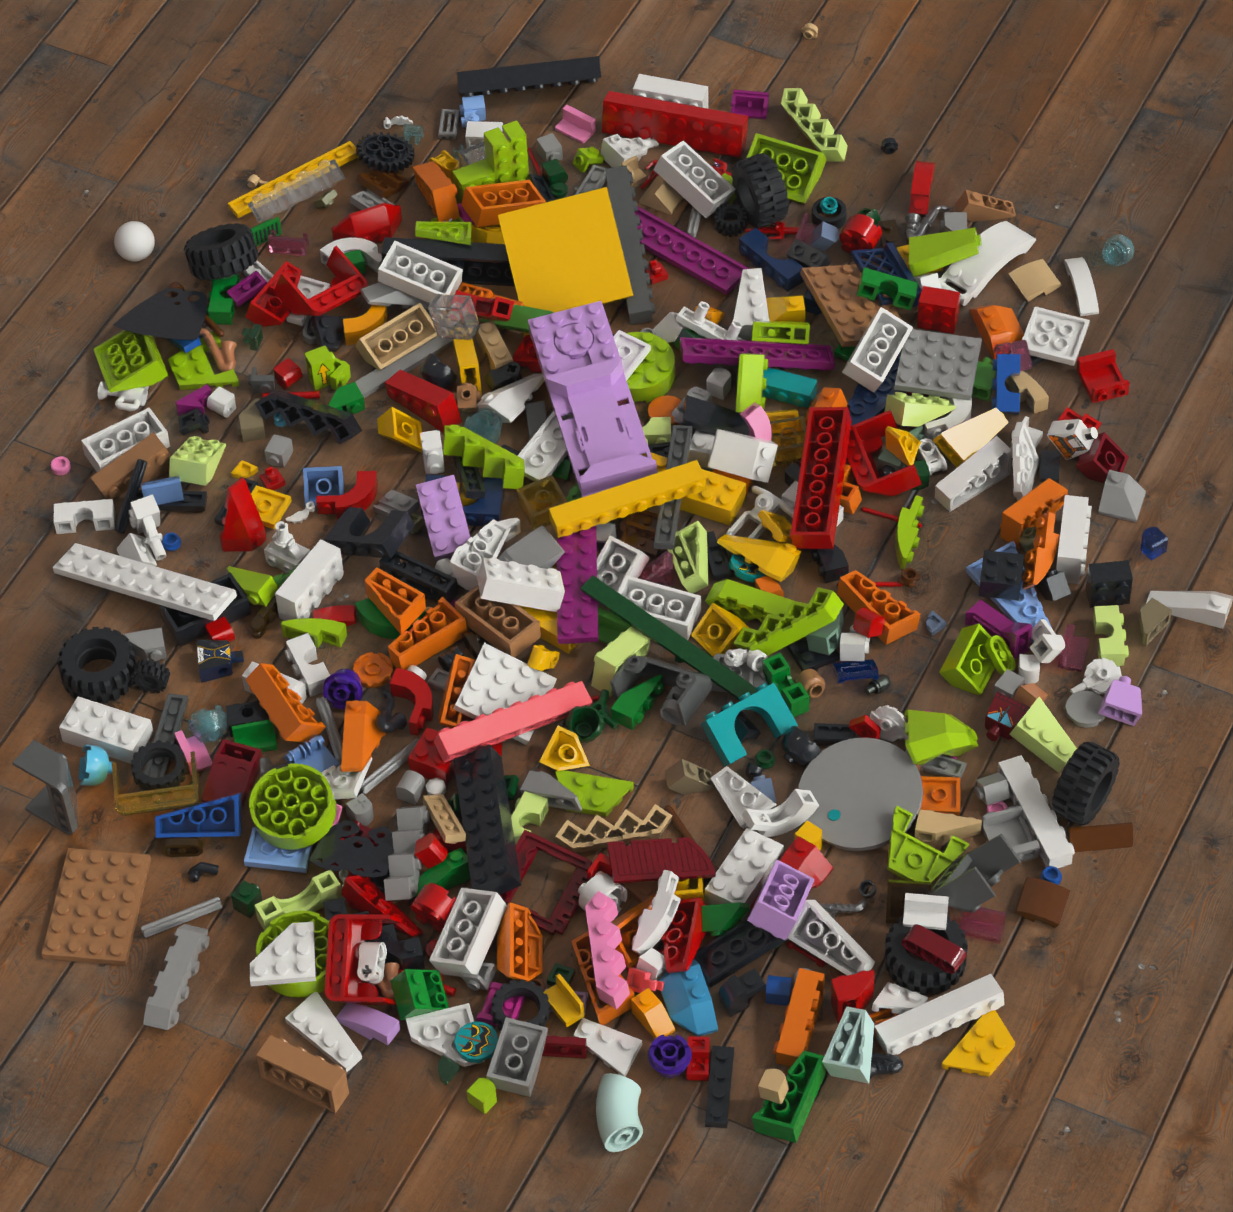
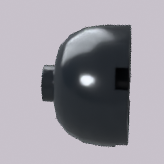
[420,353,457,389]
[781,726,822,766]

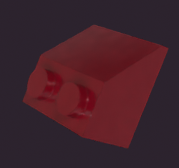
[1076,432,1129,483]

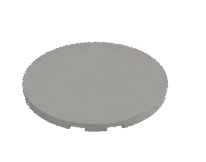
[798,738,923,851]

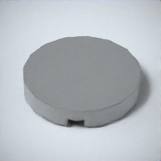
[1065,691,1105,728]

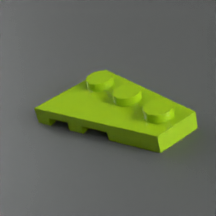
[415,221,471,245]

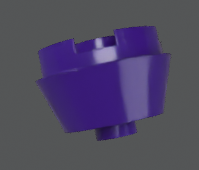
[323,669,363,710]
[648,1034,692,1078]

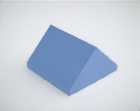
[303,466,345,507]
[141,476,184,505]

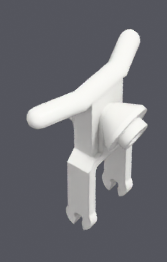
[726,486,794,539]

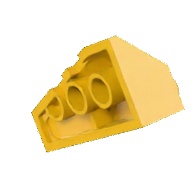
[717,534,801,582]

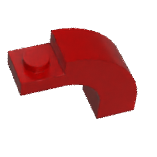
[909,161,935,215]
[451,290,514,322]
[316,471,378,520]
[390,668,434,736]

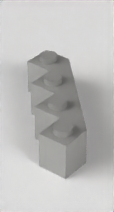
[384,805,430,901]
[143,924,210,1030]

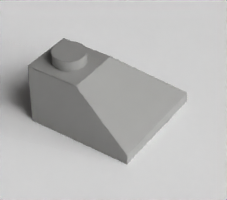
[1098,470,1146,523]

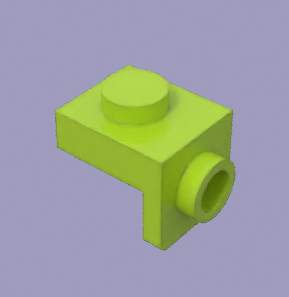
[572,147,604,173]
[330,357,351,391]

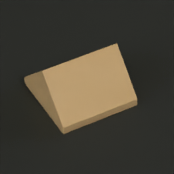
[639,176,684,215]

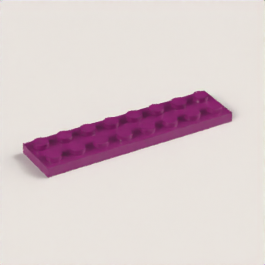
[635,206,749,295]
[679,337,835,371]
[557,526,599,644]

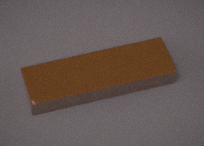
[1068,822,1133,852]

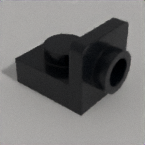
[178,408,210,435]

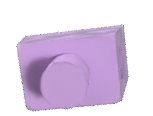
[1098,676,1142,726]

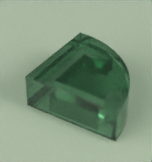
[438,1055,460,1085]

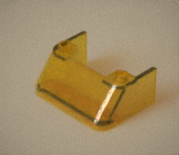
[112,751,201,816]

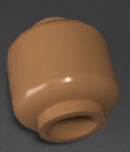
[795,669,825,699]

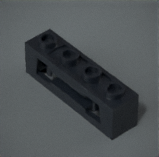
[379,551,458,603]

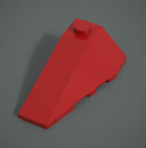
[245,261,302,327]
[220,477,267,552]
[750,836,833,909]
[341,875,423,937]
[661,897,706,973]

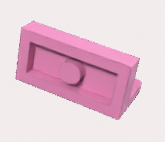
[555,105,596,144]
[174,730,213,775]

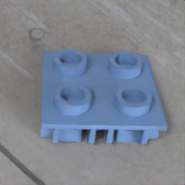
[283,735,340,772]

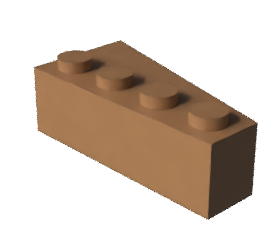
[90,432,171,499]

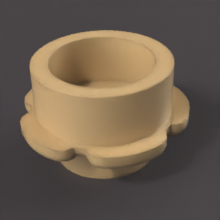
[801,23,818,39]

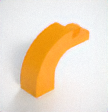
[343,304,388,346]

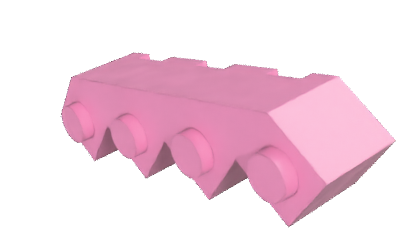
[585,891,630,1010]

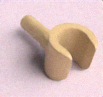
[247,174,268,189]

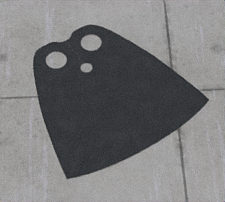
[113,288,207,340]

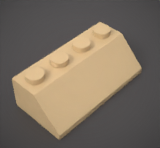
[355,303,441,371]

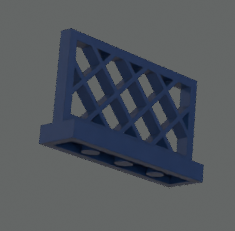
[850,242,922,307]

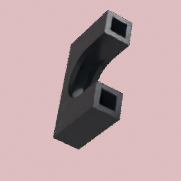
[324,507,415,559]

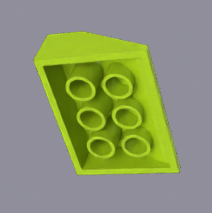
[747,133,827,204]
[93,330,168,393]

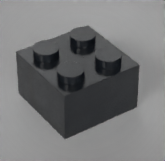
[979,550,1024,601]
[1086,560,1133,608]

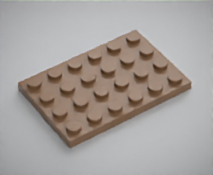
[800,264,902,347]
[41,848,151,966]

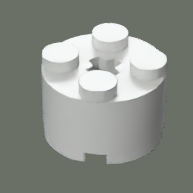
[578,871,627,914]

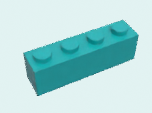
[737,368,817,408]

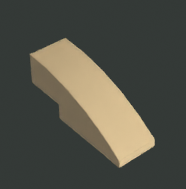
[1005,369,1049,414]

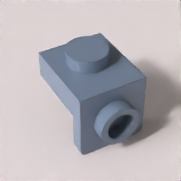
[750,775,776,803]

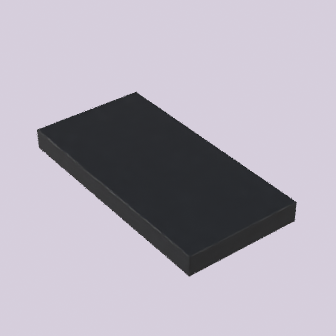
[682,395,749,436]
[694,919,784,987]

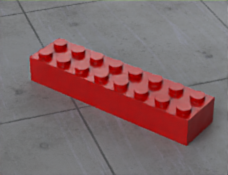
[602,91,748,158]
[790,407,852,549]

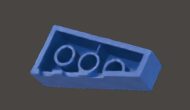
[155,792,243,838]

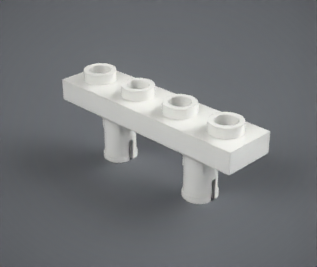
[675,301,745,341]

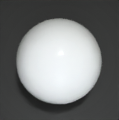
[114,221,155,262]

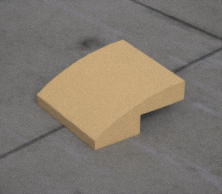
[1009,259,1062,302]

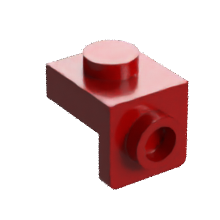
[849,714,881,739]

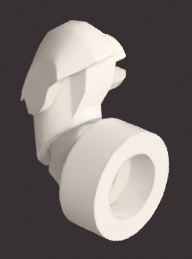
[724,648,768,671]

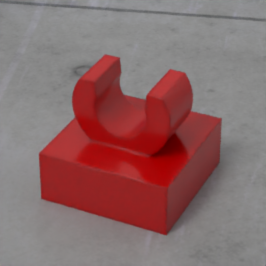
[645,259,668,285]
[259,466,286,491]

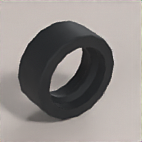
[812,197,847,229]

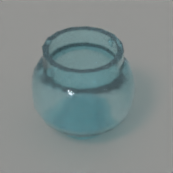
[1102,234,1135,266]

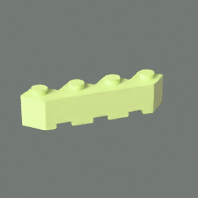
[781,88,848,162]

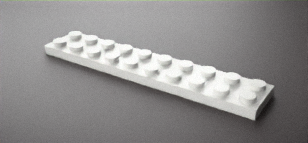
[518,330,651,486]
[53,543,237,621]

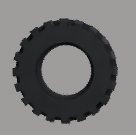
[732,153,789,228]
[184,223,258,280]
[57,627,136,704]
[1051,741,1120,825]
[884,916,968,995]

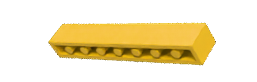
[549,460,706,538]

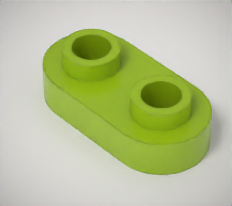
[985,635,1016,675]

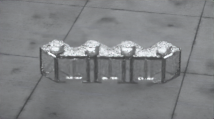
[248,159,345,223]

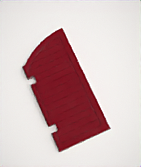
[607,837,716,883]

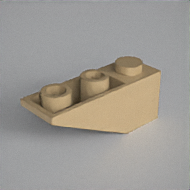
[915,809,982,845]

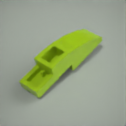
[895,495,925,570]

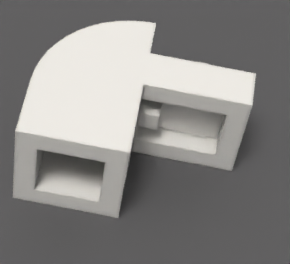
[1029,619,1065,663]

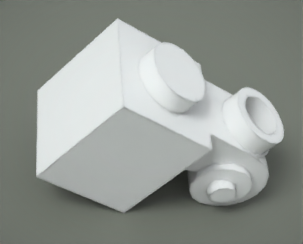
[840,625,870,661]

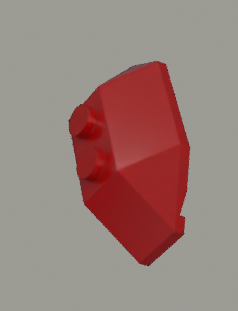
[331,203,402,244]

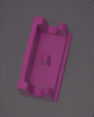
[731,89,769,119]

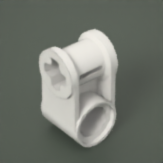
[917,438,947,476]
[357,942,387,985]

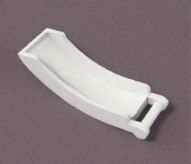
[939,221,1036,306]

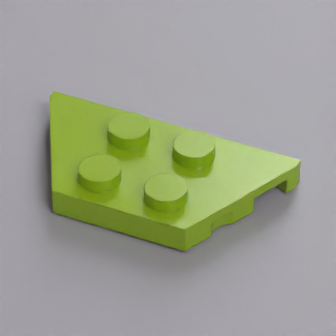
[555,770,634,817]

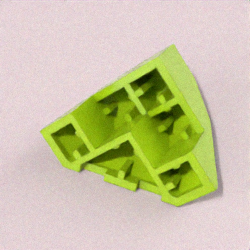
[905,710,978,765]

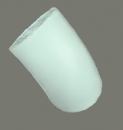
[596,1073,643,1152]

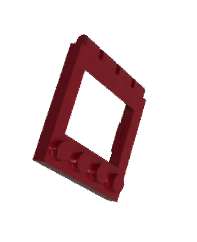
[500,830,592,936]

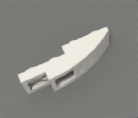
[632,870,681,956]

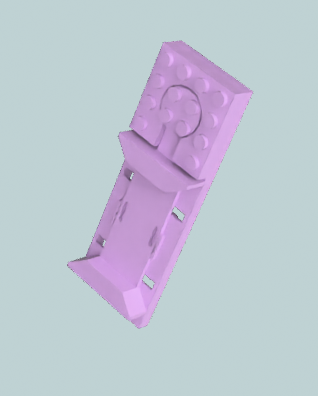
[528,301,658,497]

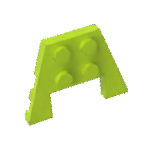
[168,332,240,390]
[887,806,969,883]

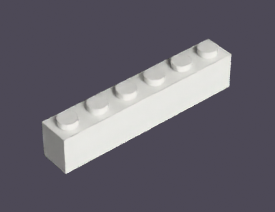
[997,755,1075,868]
[874,974,1005,1055]

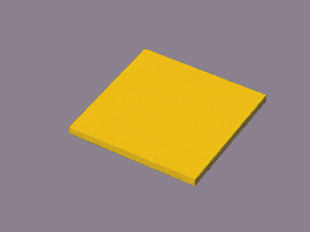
[498,187,634,313]

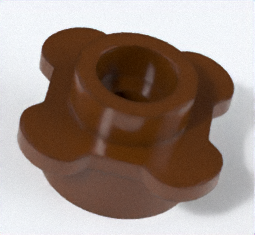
[898,568,920,588]

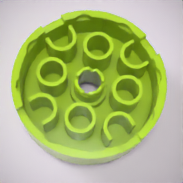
[621,332,675,404]
[249,764,336,850]
[256,911,330,997]

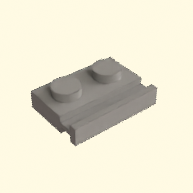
[350,189,394,210]
[373,489,420,517]

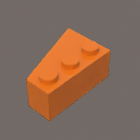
[364,567,426,634]

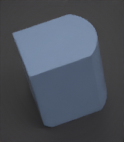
[812,221,839,252]

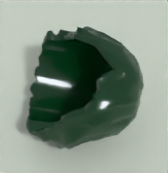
[566,705,605,743]

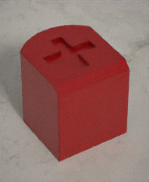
[274,358,303,390]
[853,607,885,638]
[205,616,235,642]
[414,833,448,868]

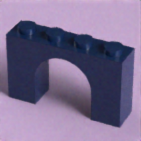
[421,475,505,526]

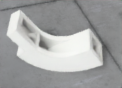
[320,238,382,273]
[924,397,972,440]
[742,789,819,837]

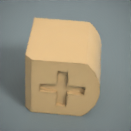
[758,1069,789,1104]

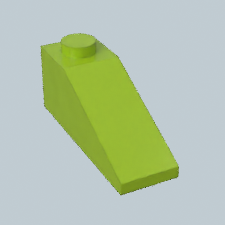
[752,321,810,344]
[227,566,279,606]

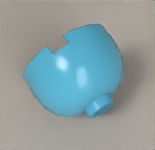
[79,745,113,786]

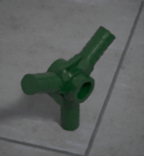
[591,689,619,730]

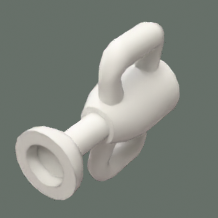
[98,381,149,411]

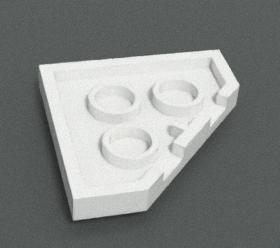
[1011,422,1040,501]
[321,757,372,800]
[250,922,316,986]
[406,1003,485,1067]

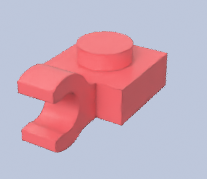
[627,968,664,993]

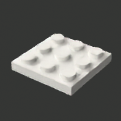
[1019,307,1090,366]

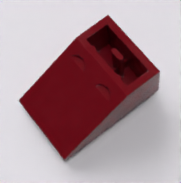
[201,739,264,806]

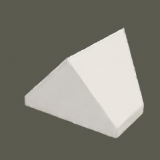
[653,312,691,343]

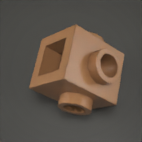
[454,383,481,413]

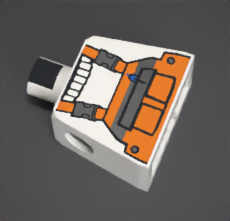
[1047,419,1098,460]

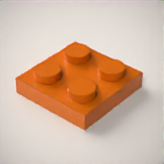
[921,776,960,816]

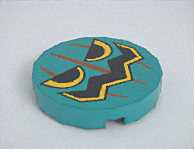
[729,554,766,582]
[455,1022,498,1063]

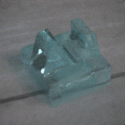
[403,124,425,144]

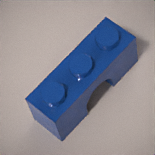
[992,354,1021,414]

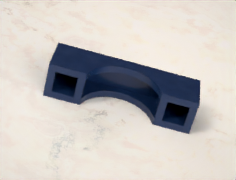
[739,228,804,292]

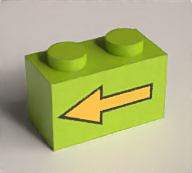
[304,346,336,391]

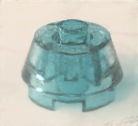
[465,408,502,444]
[187,705,227,743]

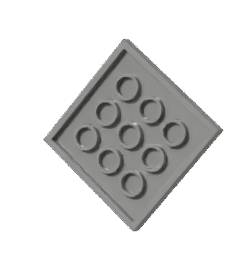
[894,329,982,401]

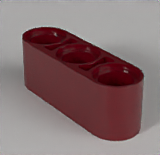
[901,924,967,974]

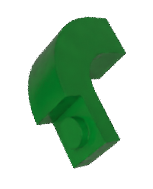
[355,598,426,639]

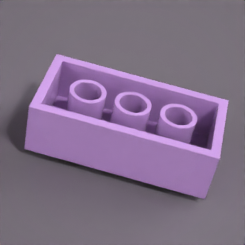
[416,475,471,563]
[747,860,815,941]

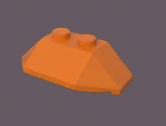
[969,305,1024,359]
[438,654,476,728]
[497,902,543,982]

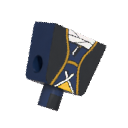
[197,640,244,683]

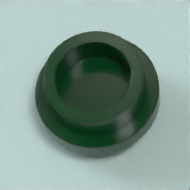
[550,182,568,199]
[755,749,775,769]

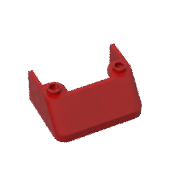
[273,246,368,316]
[847,410,922,497]
[325,914,403,1005]

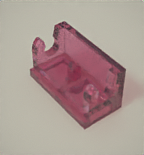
[268,230,309,256]

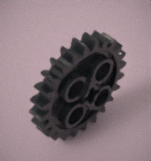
[356,132,415,173]

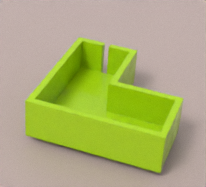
[453,120,529,204]

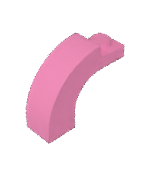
[740,402,772,441]

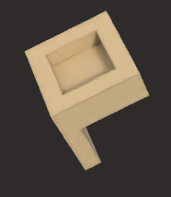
[621,156,647,188]

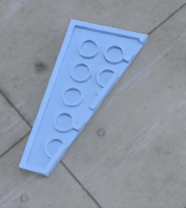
[966,540,1052,644]

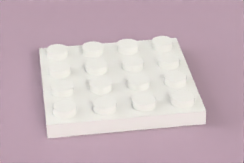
[453,643,557,745]

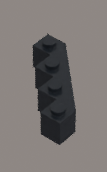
[255,389,362,445]
[323,898,425,970]

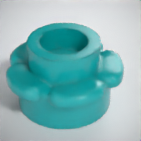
[820,197,838,214]

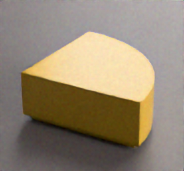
[231,460,258,479]

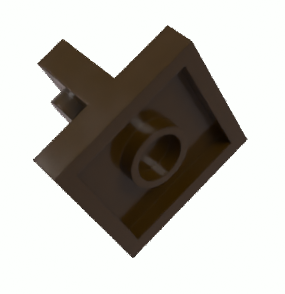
[886,879,931,923]

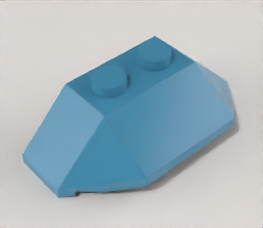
[659,959,718,1036]

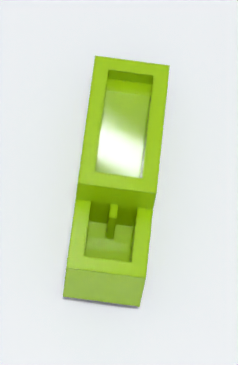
[281,618,347,648]

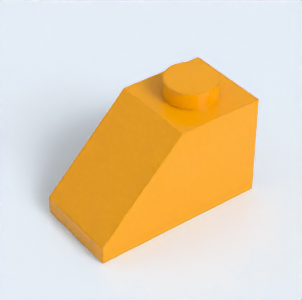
[631,988,675,1039]

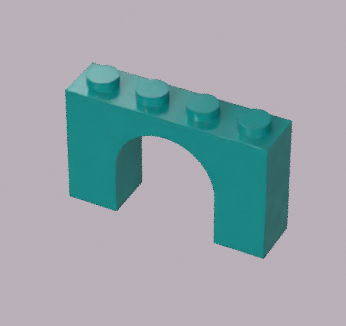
[700,683,798,767]

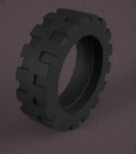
[131,740,188,794]
[491,980,550,1031]

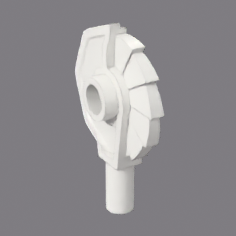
[1070,658,1122,695]
[870,705,909,742]

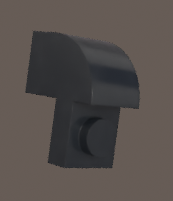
[718,968,766,1017]

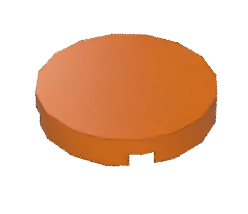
[648,395,681,428]
[353,652,393,688]

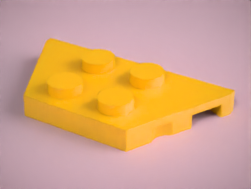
[942,1010,1015,1077]

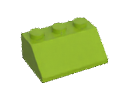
[736,353,768,412]
[939,624,995,695]

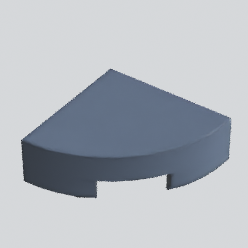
[926,610,947,637]

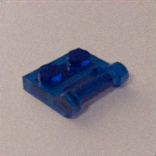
[833,659,879,684]

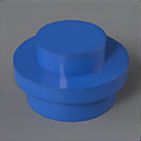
[162,532,181,551]
[1041,866,1062,885]

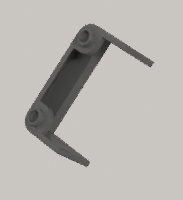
[610,656,712,726]
[12,740,78,835]
[928,834,1021,913]

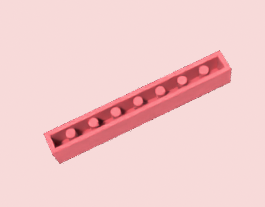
[434,681,592,763]

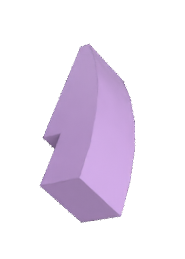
[335,1003,400,1045]

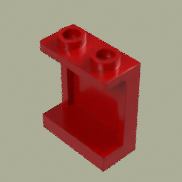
[1076,349,1130,403]

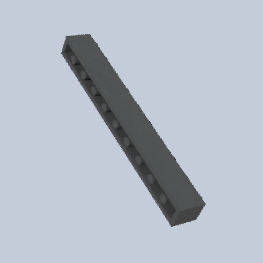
[605,165,655,325]

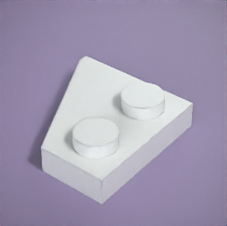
[872,982,928,1014]

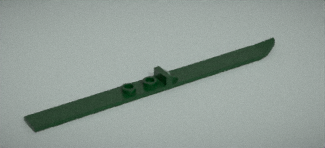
[580,575,757,700]

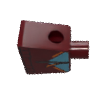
[985,691,1030,741]

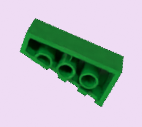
[752,1051,827,1143]

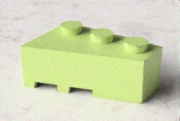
[668,521,708,594]

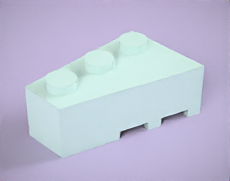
[822,1007,874,1084]

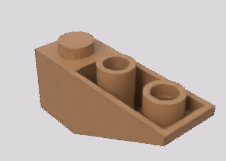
[955,190,1016,222]

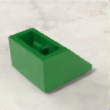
[390,969,449,1020]

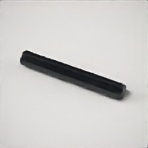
[115,459,147,534]

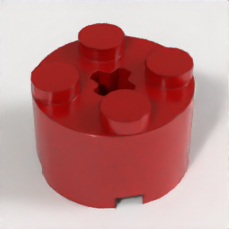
[839,214,882,258]
[410,883,456,933]

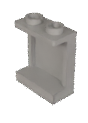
[981,806,1040,862]

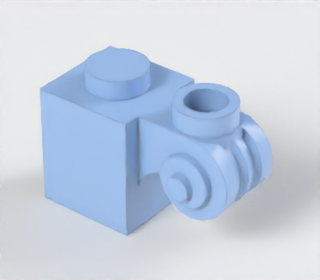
[459,95,486,128]

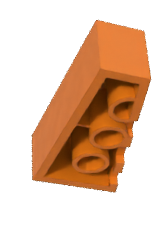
[837,570,921,645]
[388,597,468,670]
[245,663,326,742]
[773,968,825,1067]

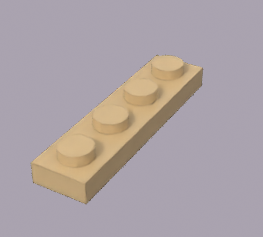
[423,794,466,844]

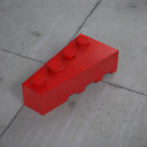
[384,369,462,433]

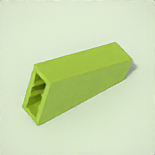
[909,228,982,277]

